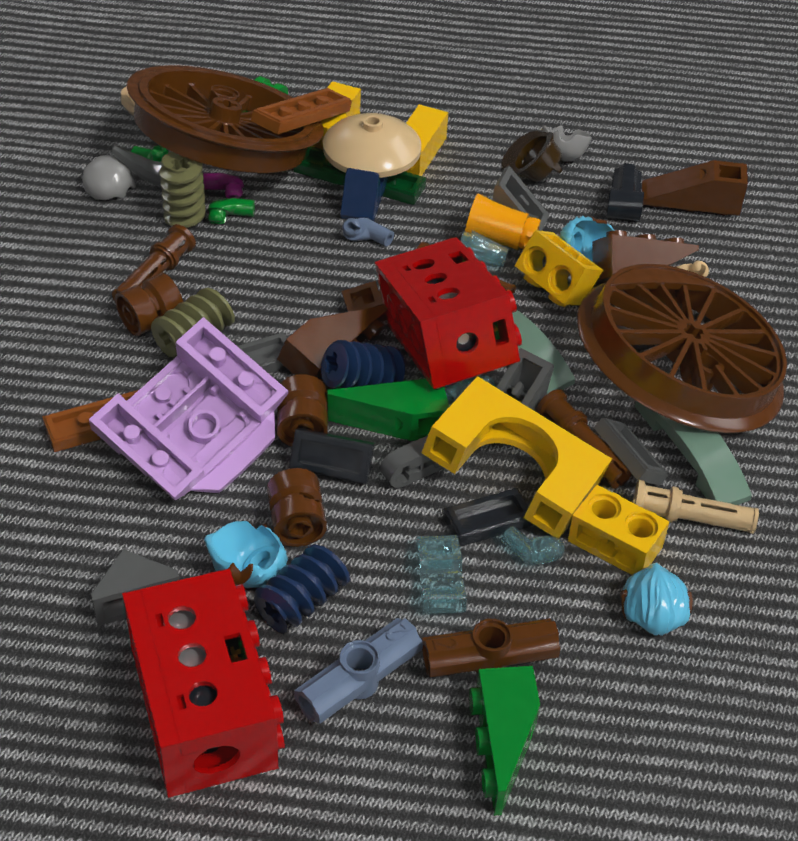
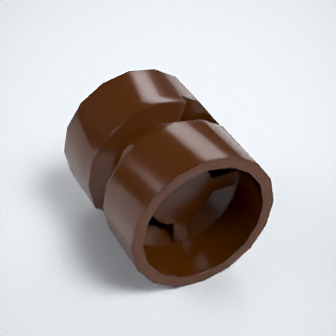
[115,272,183,336]
[277,374,328,447]
[267,468,327,547]

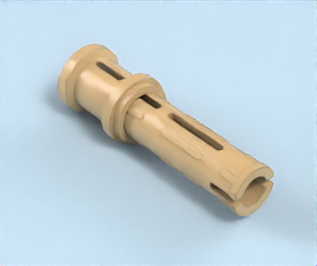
[632,479,759,534]

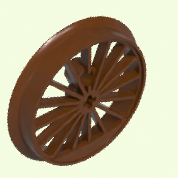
[127,65,324,173]
[577,264,787,433]

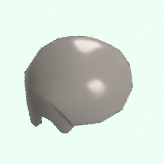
[541,125,592,162]
[82,155,136,200]

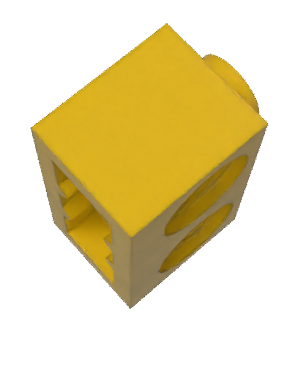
[514,230,603,307]
[568,485,670,575]

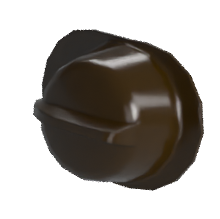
[501,131,562,182]

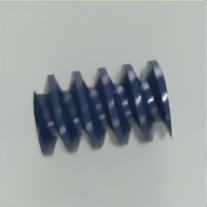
[321,340,405,388]
[254,544,350,635]

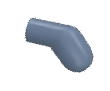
[342,218,394,247]

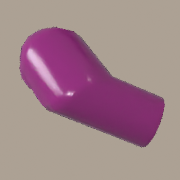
[203,173,244,198]

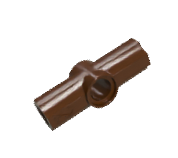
[422,618,561,677]

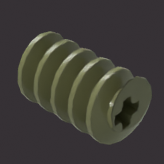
[159,152,206,228]
[151,288,235,358]

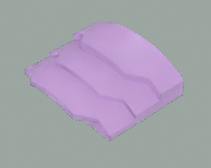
[89,317,288,500]

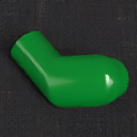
[131,145,169,162]
[207,198,255,224]

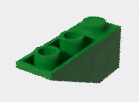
[327,379,450,441]
[469,666,540,816]

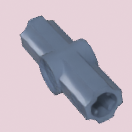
[294,618,423,724]

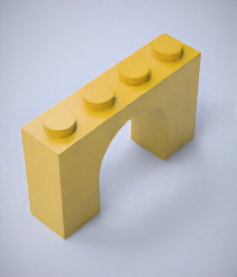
[312,81,448,176]
[421,376,612,540]

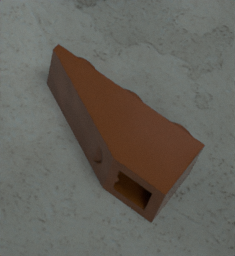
[641,160,748,216]
[592,230,699,284]
[277,305,388,380]

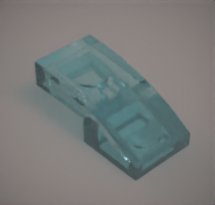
[416,535,467,614]

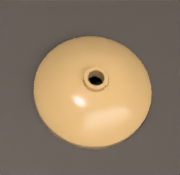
[323,113,421,178]

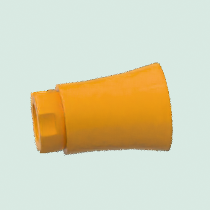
[464,193,541,250]

